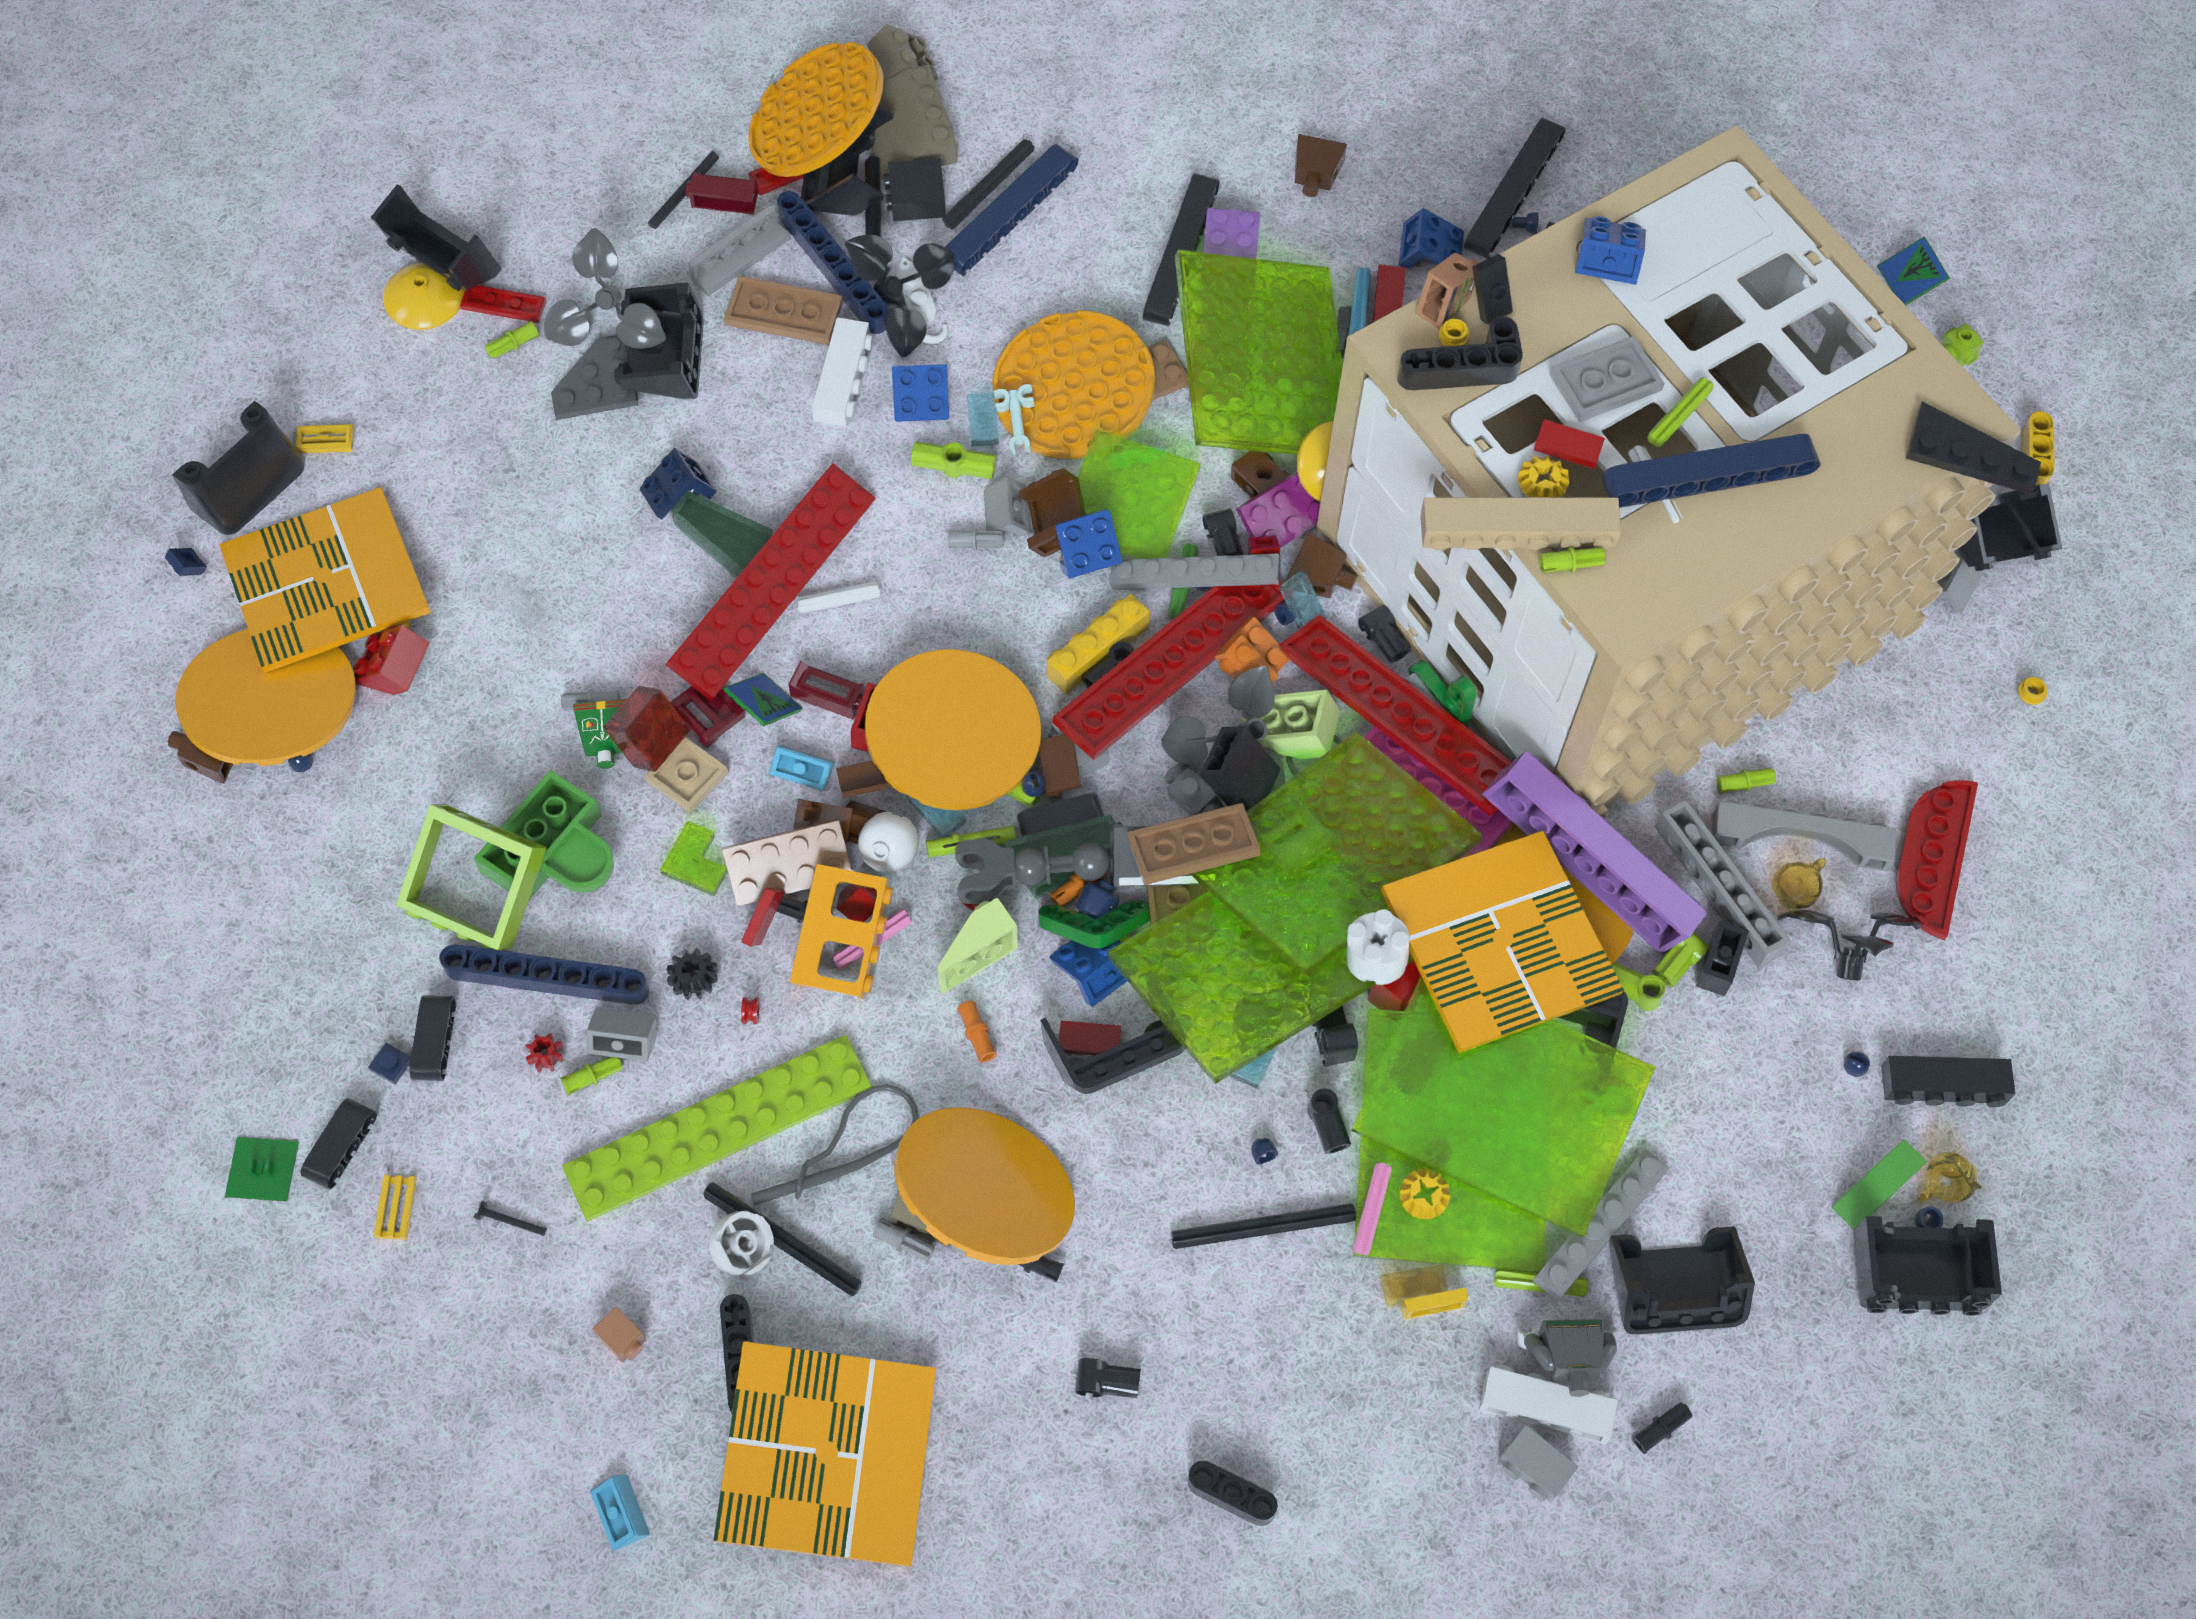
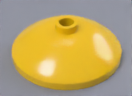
[383,262,464,330]
[1297,421,1334,502]

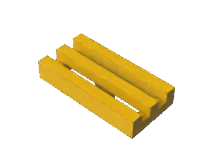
[295,424,354,454]
[374,1175,417,1240]
[1401,1287,1469,1320]

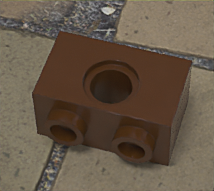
[1230,446,1290,499]

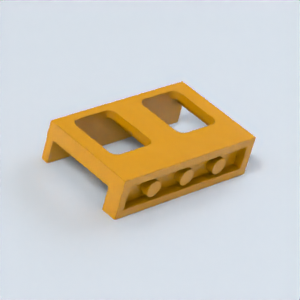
[790,864,894,1000]

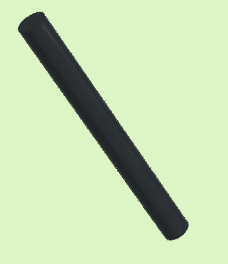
[648,151,719,229]

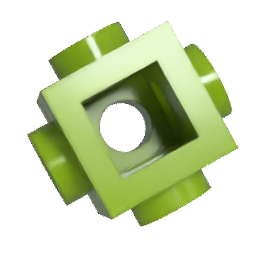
[1941,323,1984,367]

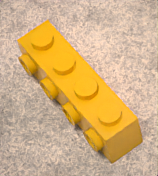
[1047,593,1150,695]

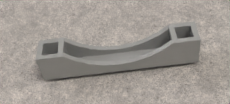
[1712,800,1896,872]

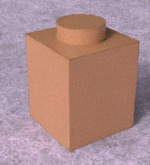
[592,1307,646,1363]

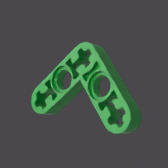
[1408,660,1477,726]
[1038,900,1150,948]

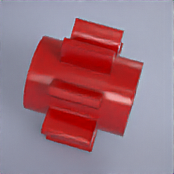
[525,1033,564,1073]

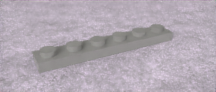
[1110,554,1281,590]
[1533,1148,1670,1302]

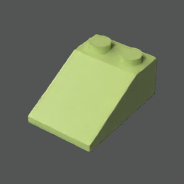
[1242,690,1340,759]
[937,898,1018,994]

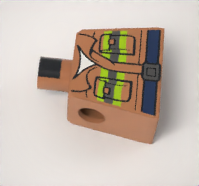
[1415,253,1479,329]

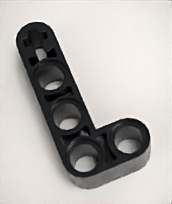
[1397,316,1523,390]
[1296,951,1358,1067]
[720,1294,754,1414]

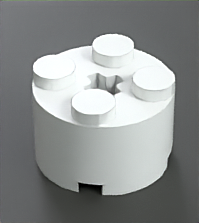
[1347,910,1410,985]

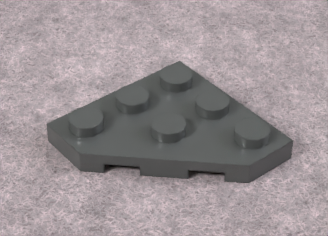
[551,335,638,420]

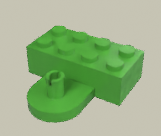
[474,770,614,902]

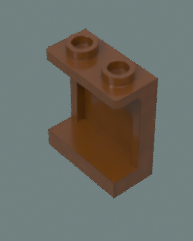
[1019,468,1086,557]

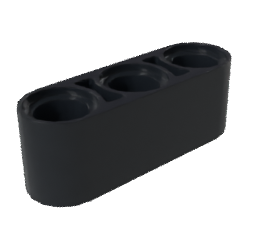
[1016,793,1106,846]
[409,995,456,1081]
[300,1098,377,1190]
[1187,1460,1278,1526]

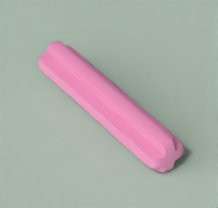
[832,909,911,970]
[1353,1163,1392,1255]

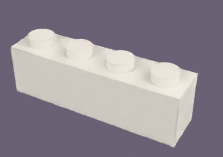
[812,317,874,426]
[1479,1365,1618,1444]

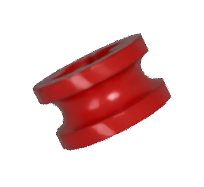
[741,997,760,1024]

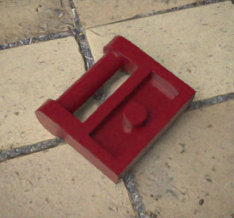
[668,686,745,748]

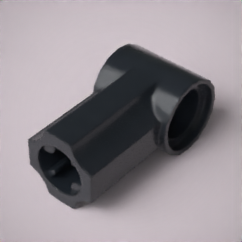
[1202,508,1244,556]
[1358,605,1411,663]
[1081,642,1134,689]
[1307,1088,1351,1154]
[1075,1358,1141,1399]

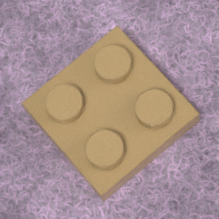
[645,735,729,814]

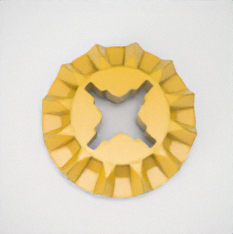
[1518,455,1570,498]
[1400,1168,1451,1219]

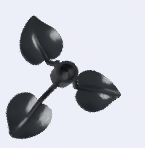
[844,235,954,358]
[1777,910,1922,981]

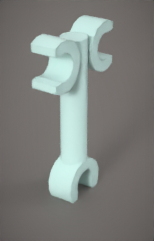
[994,384,1035,455]

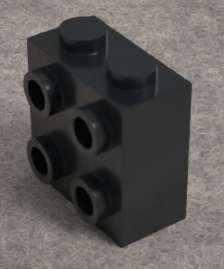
[884,158,946,221]

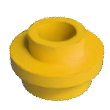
[1438,319,1470,346]
[2018,677,2048,705]

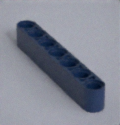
[945,144,1079,276]
[777,191,888,334]
[1601,434,1821,508]
[439,944,649,1005]

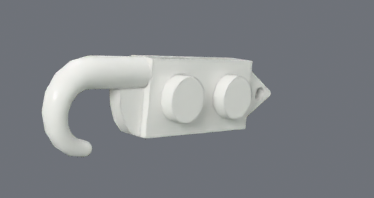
[895,257,948,345]

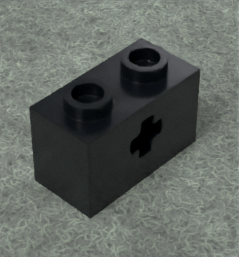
[1696,921,1749,997]

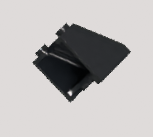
[614,282,704,400]
[172,401,304,535]
[1957,483,2062,572]
[1609,1226,1755,1335]

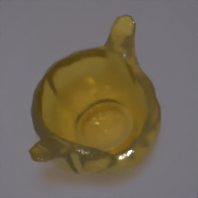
[1772,858,1827,911]
[1918,1152,1982,1203]

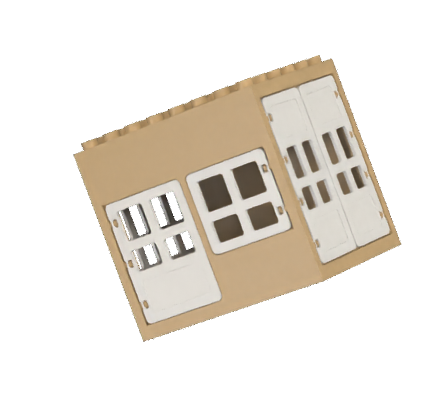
[1316,125,2021,818]

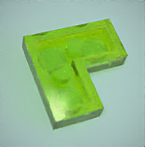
[660,820,728,897]

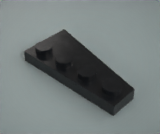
[1906,401,2041,494]

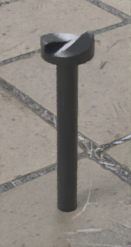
[474,1201,547,1236]

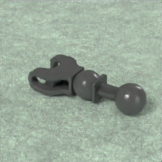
[955,838,1110,904]

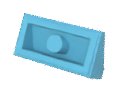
[769,745,836,791]
[590,1475,650,1551]

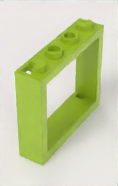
[396,804,547,950]

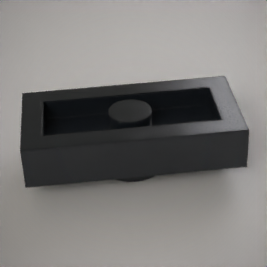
[1472,254,1513,324]

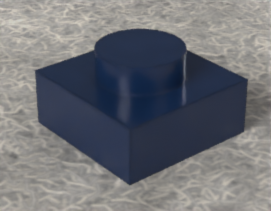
[165,548,207,576]
[368,1043,411,1085]

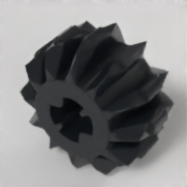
[666,948,718,1000]

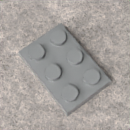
[1549,336,1665,422]

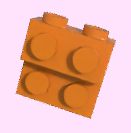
[1214,616,1289,684]

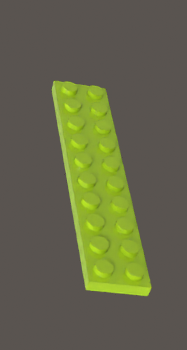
[561,1034,872,1222]

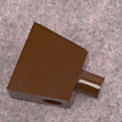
[1294,134,1347,197]
[1286,533,1358,599]
[168,731,233,784]

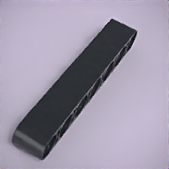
[1464,117,1566,259]
[1143,173,1220,327]

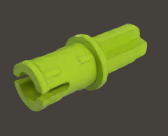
[485,321,539,359]
[1539,547,1606,574]
[1716,768,1776,794]
[560,1057,623,1096]

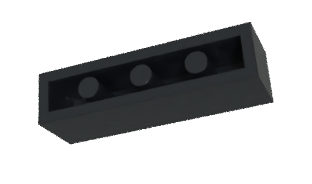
[1881,1056,2016,1108]

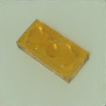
[1379,1265,1448,1308]

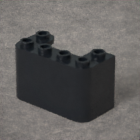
[1853,1216,2002,1316]

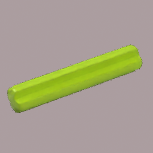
[1647,377,1714,448]
[1494,1268,1589,1297]

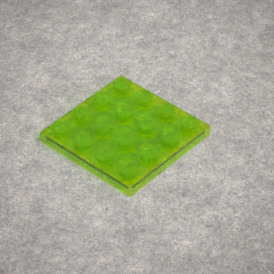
[1078,429,1201,559]

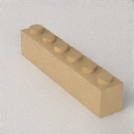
[1420,498,1622,550]

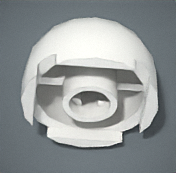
[858,811,919,873]
[708,1211,774,1275]

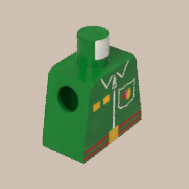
[573,699,632,769]

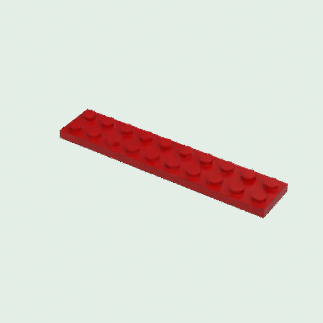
[665,463,876,701]
[1052,581,1292,760]
[1279,614,1511,817]

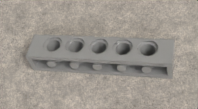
[1655,799,1791,969]

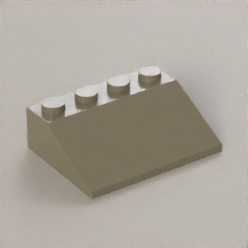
[872,64,958,180]

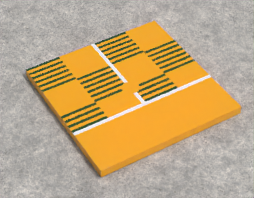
[219,487,431,673]
[1380,831,1624,1053]
[713,1341,936,1567]

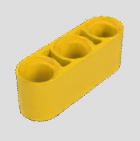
[2021,411,2055,485]

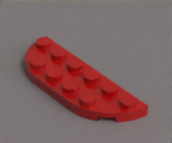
[1896,780,1978,941]

